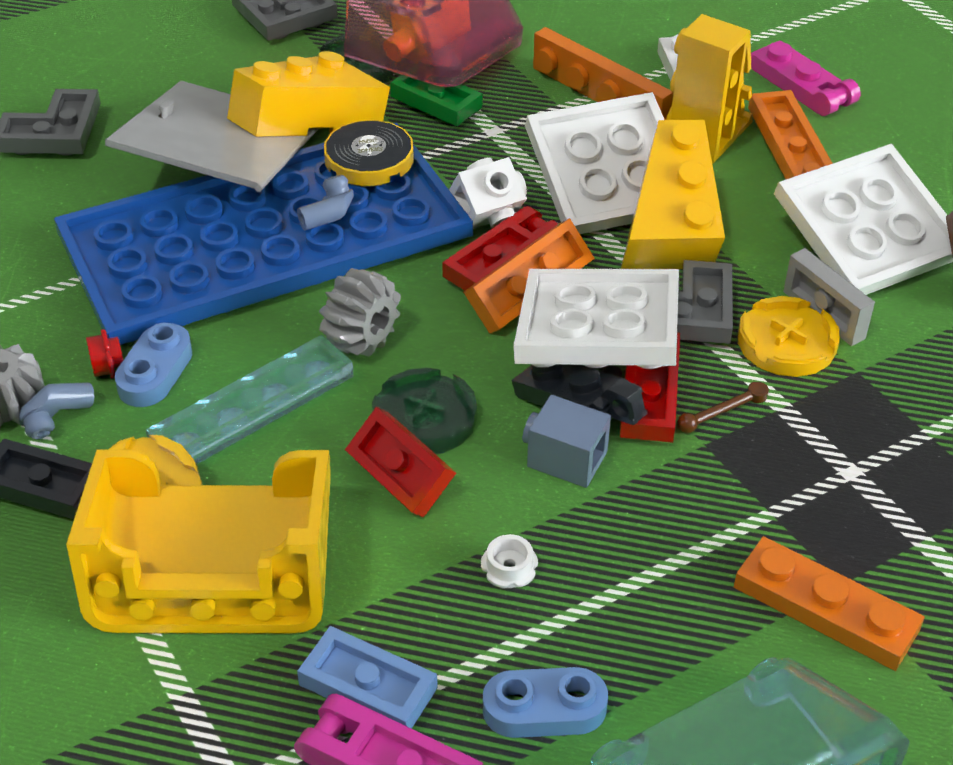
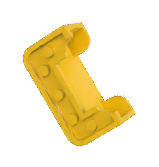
[66,450,331,633]

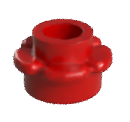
[86,329,123,379]

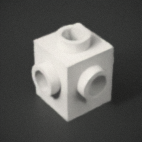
[449,157,527,229]

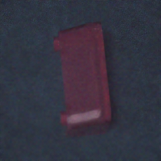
[344,0,524,87]

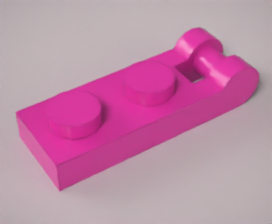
[751,40,861,116]
[294,694,483,765]

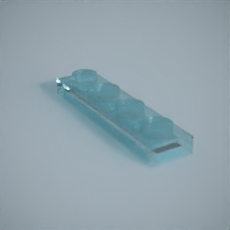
[146,335,354,464]

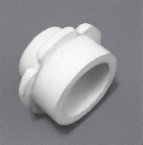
[481,534,538,588]

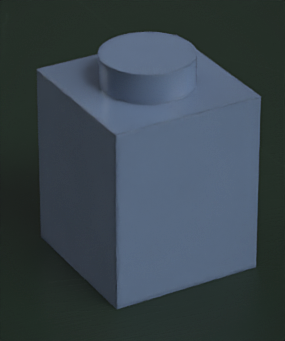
[522,395,611,488]

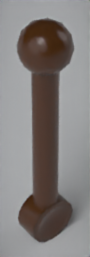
[677,382,769,433]

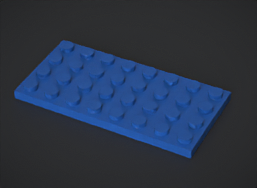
[54,123,473,345]

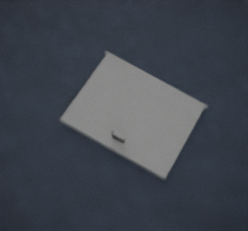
[105,81,319,192]

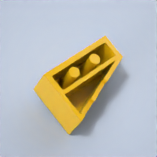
[666,14,753,164]
[227,51,390,137]
[620,120,725,269]

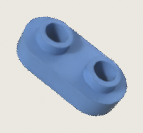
[115,323,192,407]
[483,667,608,738]

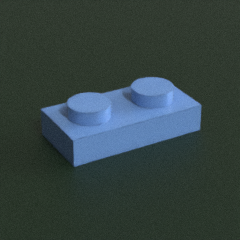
[297,626,438,729]

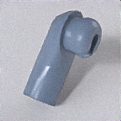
[297,175,354,231]
[19,382,95,439]

